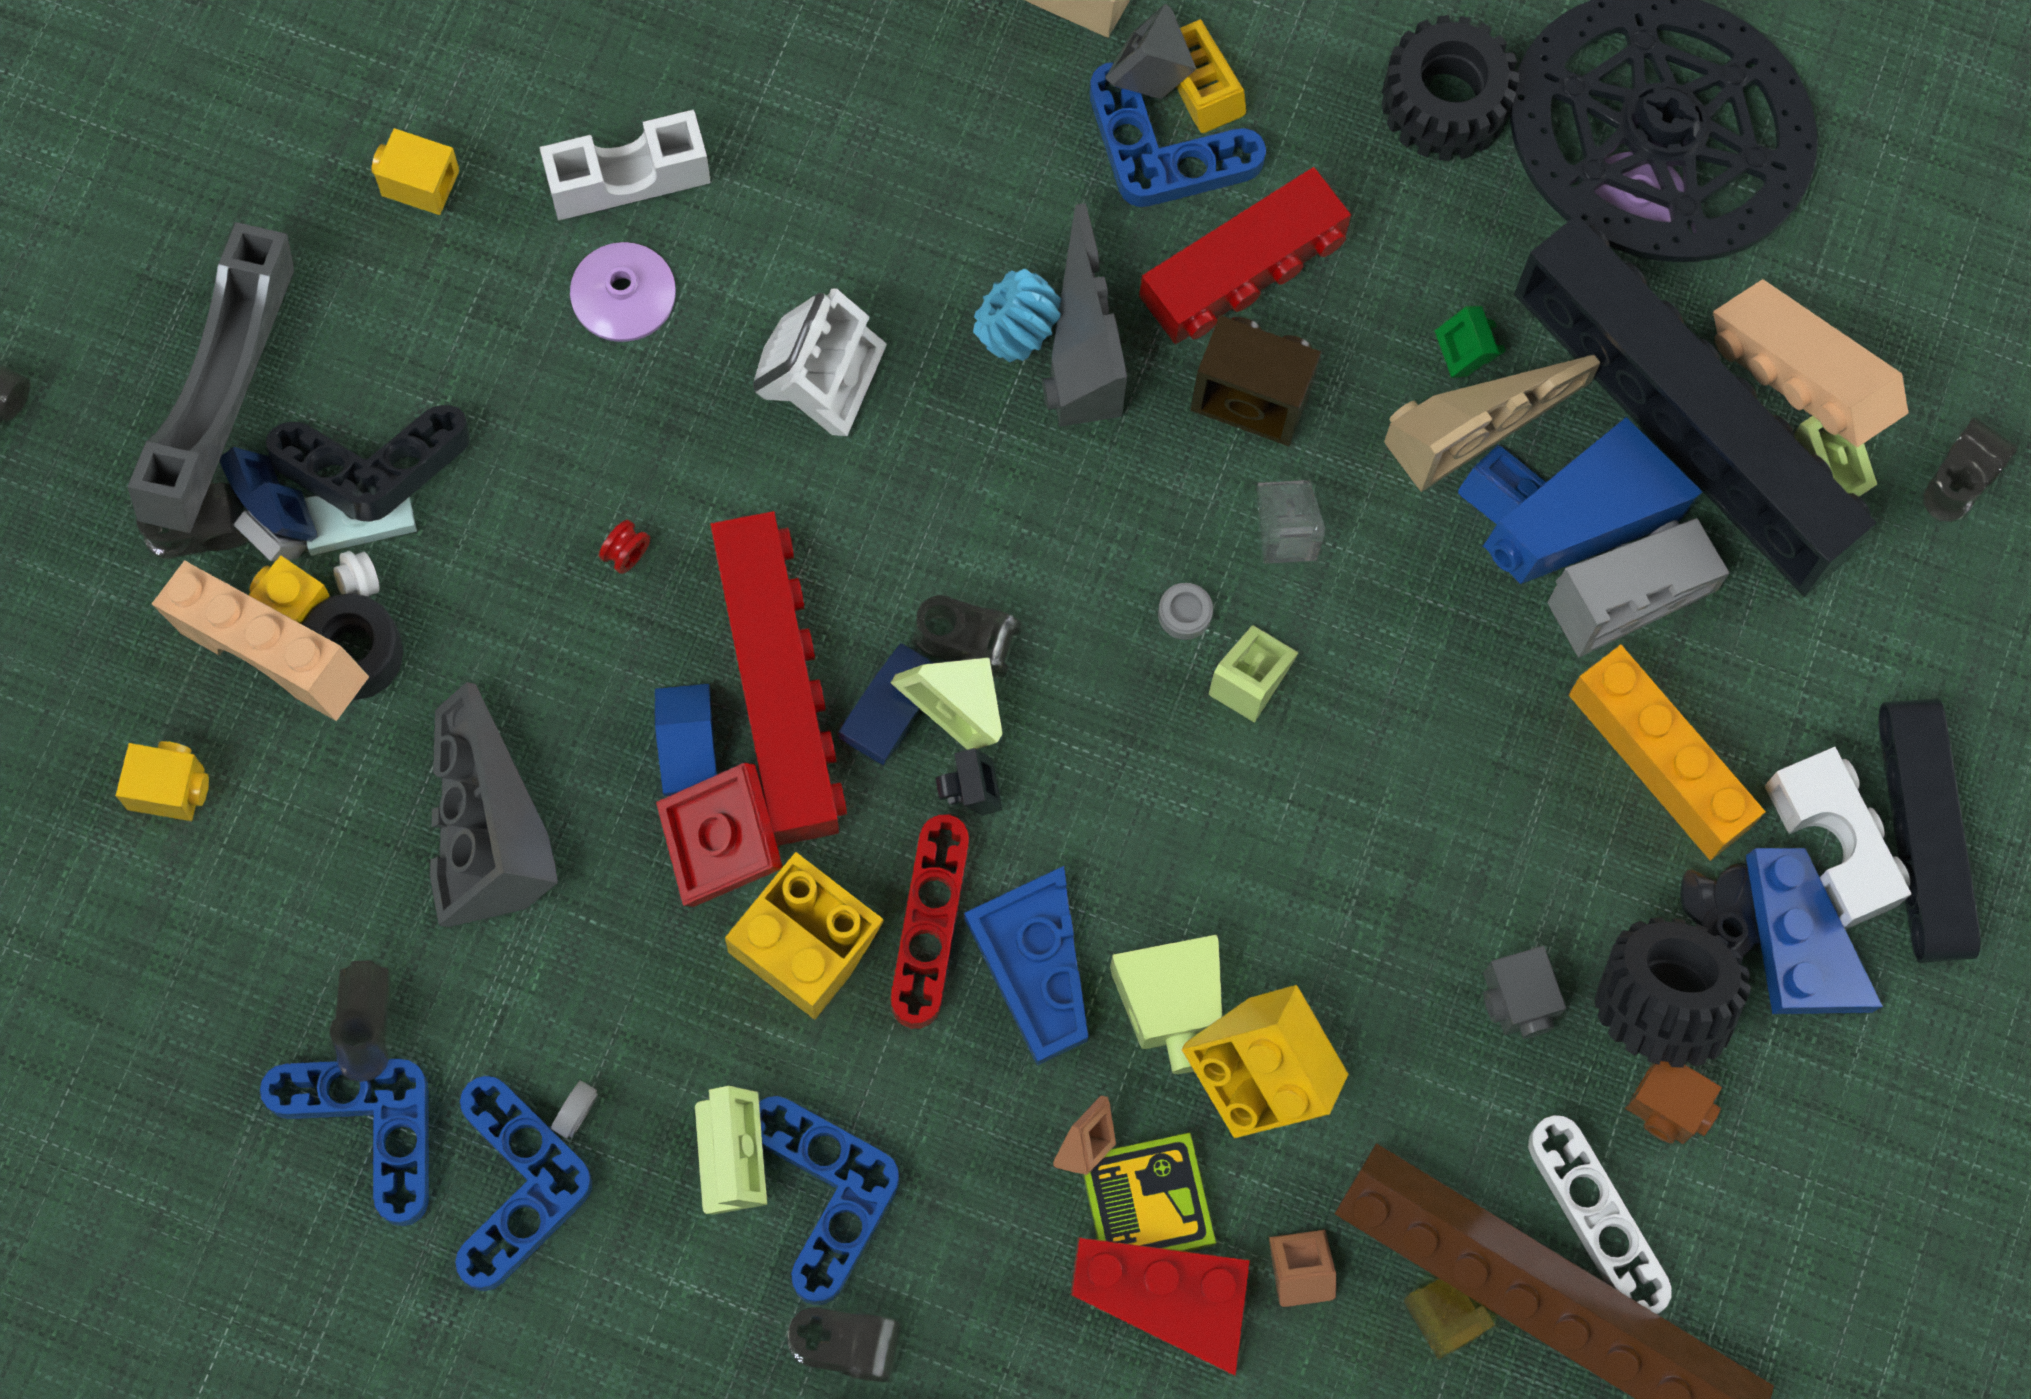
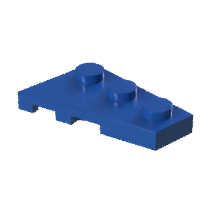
[1746,848,1883,1014]
[964,866,1088,1066]

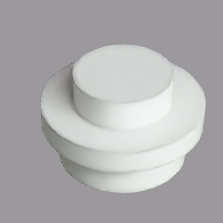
[334,551,379,597]

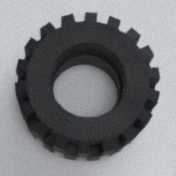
[1381,15,1519,161]
[1595,917,1751,1068]

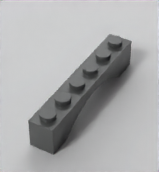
[128,222,294,533]

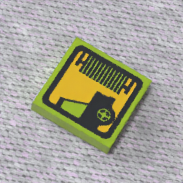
[1083,1133,1216,1252]

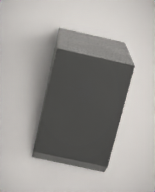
[1105,3,1196,99]

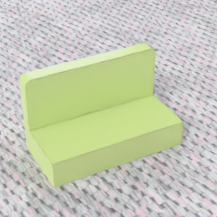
[695,1086,767,1215]

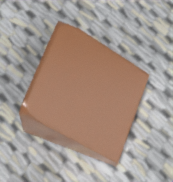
[1053,1096,1116,1175]
[1269,1230,1336,1307]

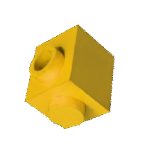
[372,128,460,215]
[249,555,330,624]
[115,741,209,821]

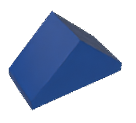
[655,684,717,796]

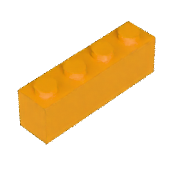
[1569,645,1766,861]

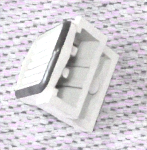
[753,289,887,436]

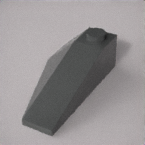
[1042,203,1127,427]
[430,682,558,927]

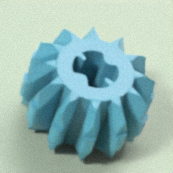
[973,268,1062,362]

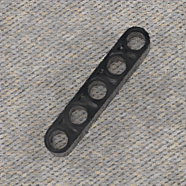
[1878,698,1981,963]

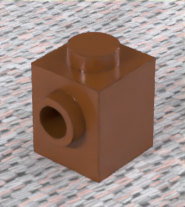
[1625,1061,1722,1144]

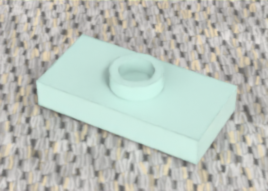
[304,487,417,555]

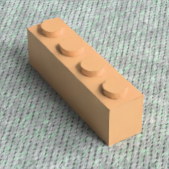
[1713,279,1908,447]

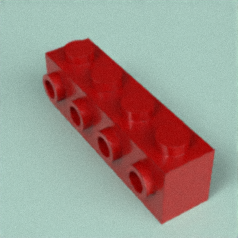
[1139,167,1351,345]

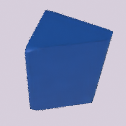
[1458,445,1546,524]

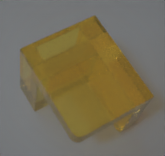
[1403,1279,1495,1360]

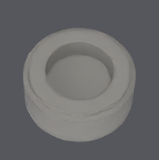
[1158,583,1213,640]
[550,1080,598,1139]

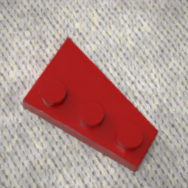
[1070,1237,1250,1375]

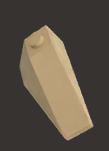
[1384,355,1600,492]

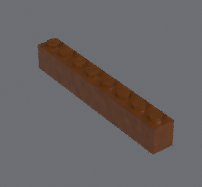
[1334,1143,1774,1399]

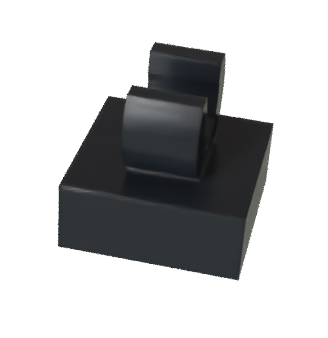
[935,748,1003,816]

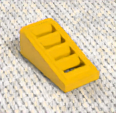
[1176,19,1246,133]

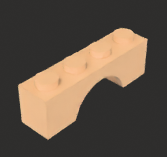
[152,560,369,721]

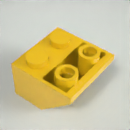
[725,852,883,1020]
[1181,985,1349,1138]

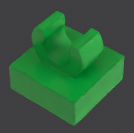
[1435,306,1505,378]

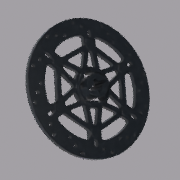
[1510,0,1818,262]

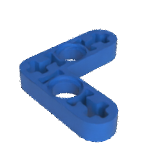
[1089,63,1266,207]
[260,1059,429,1226]
[455,1076,592,1291]
[759,1096,899,1305]

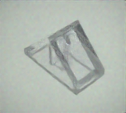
[1257,480,1325,564]

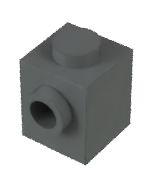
[1483,946,1566,1039]

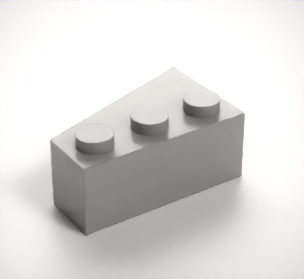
[1547,518,1729,658]

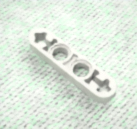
[1528,1115,1671,1314]

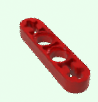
[891,814,969,1029]

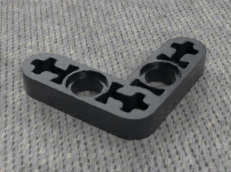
[266,405,470,522]

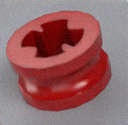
[599,519,651,574]

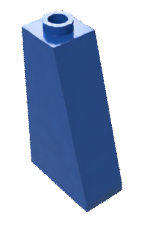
[1483,417,1702,584]

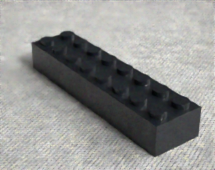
[1514,215,1877,598]

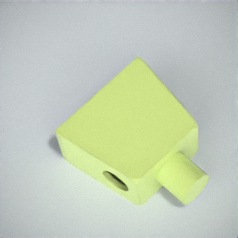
[1110,935,1222,1074]

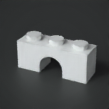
[539,110,711,221]
[1765,747,1911,930]

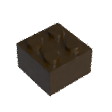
[1190,315,1321,447]

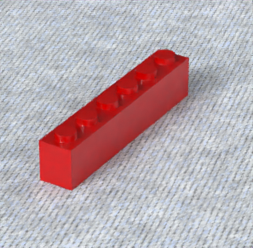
[710,511,847,846]

